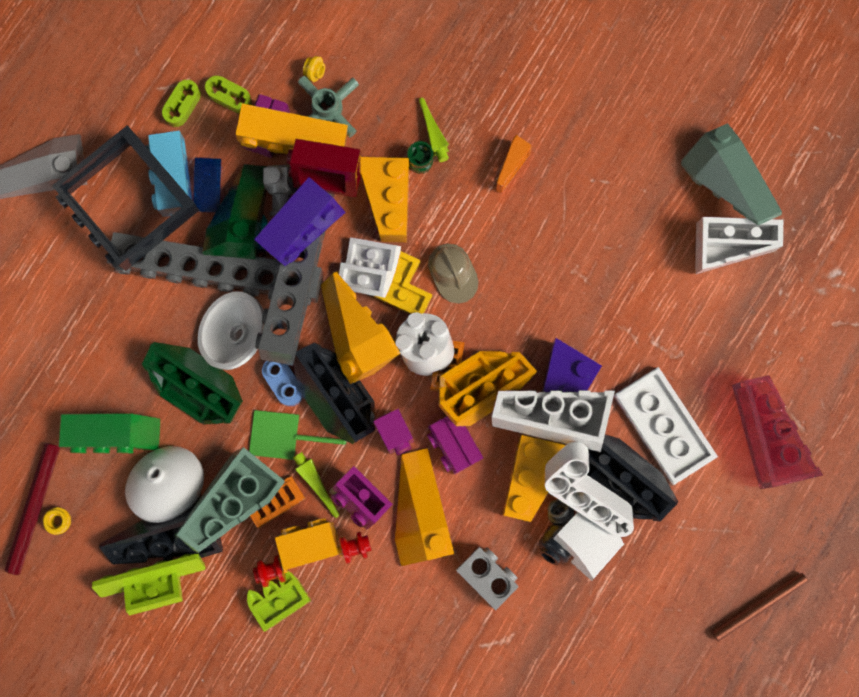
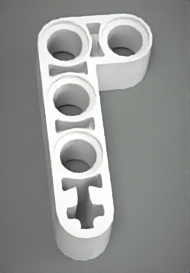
[545,442,634,537]

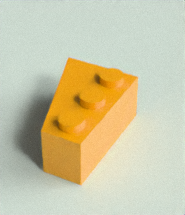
[361,157,409,243]

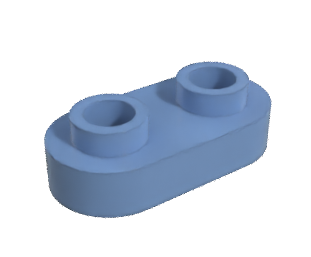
[262,361,303,407]

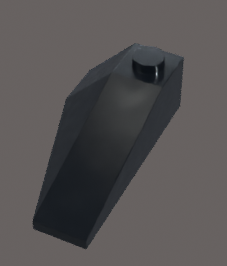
[99,493,223,565]

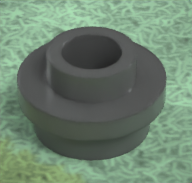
[548,499,574,525]

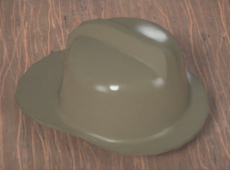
[428,244,479,304]

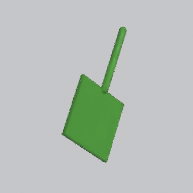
[249,410,347,460]

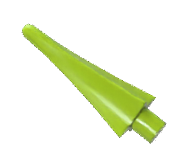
[419,97,449,162]
[293,452,339,518]

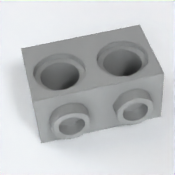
[456,547,519,610]

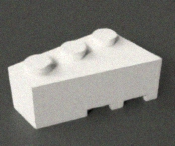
[695,217,783,274]

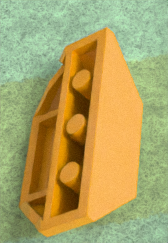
[439,351,537,426]

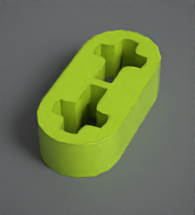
[205,76,252,114]
[162,79,201,127]

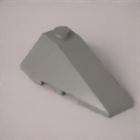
[0,134,87,199]

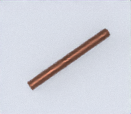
[712,573,808,642]

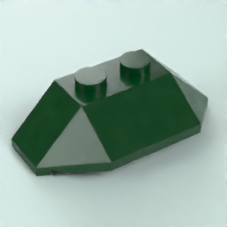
[142,342,243,425]

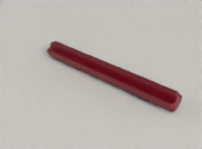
[4,443,60,575]

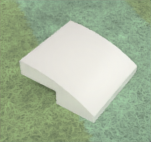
[339,237,401,298]
[554,512,624,581]

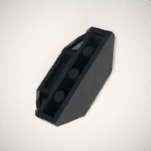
[294,342,375,444]
[587,434,679,522]

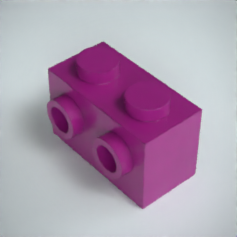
[329,466,393,530]

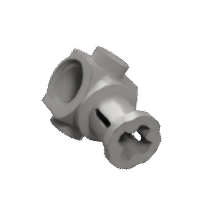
[264,165,298,216]

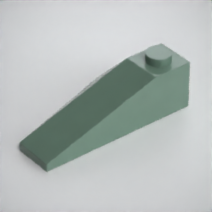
[681,123,782,225]
[175,447,285,553]

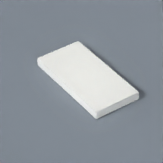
[613,367,718,486]

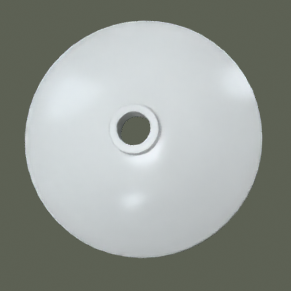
[198,292,264,370]
[125,446,204,523]

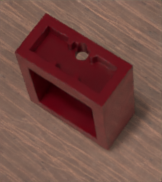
[287,139,361,198]

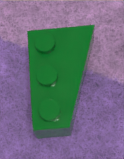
[59,414,161,454]

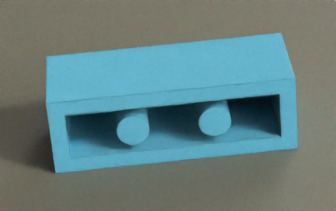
[146,131,193,217]

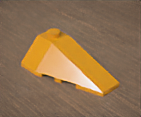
[321,272,400,384]

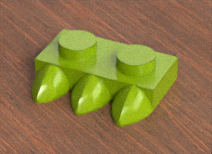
[247,571,312,632]

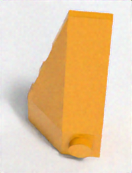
[395,448,454,566]

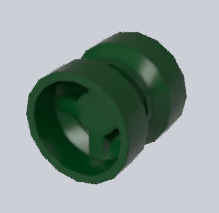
[407,141,433,174]

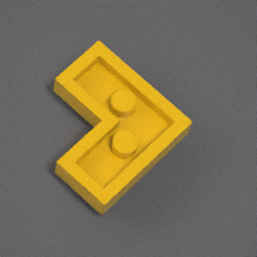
[374,251,432,315]

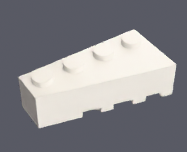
[492,391,615,452]

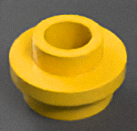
[303,56,325,82]
[43,507,71,535]

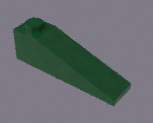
[202,164,267,260]

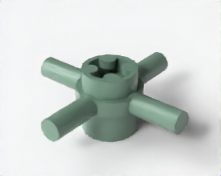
[298,76,359,138]

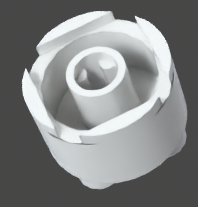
[396,312,454,376]

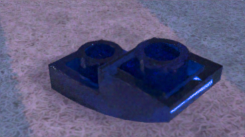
[193,157,221,212]

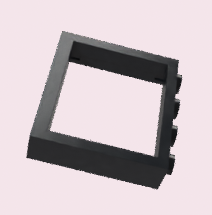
[52,125,200,271]

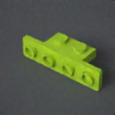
[92,554,206,616]

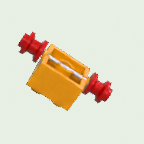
[253,518,372,588]

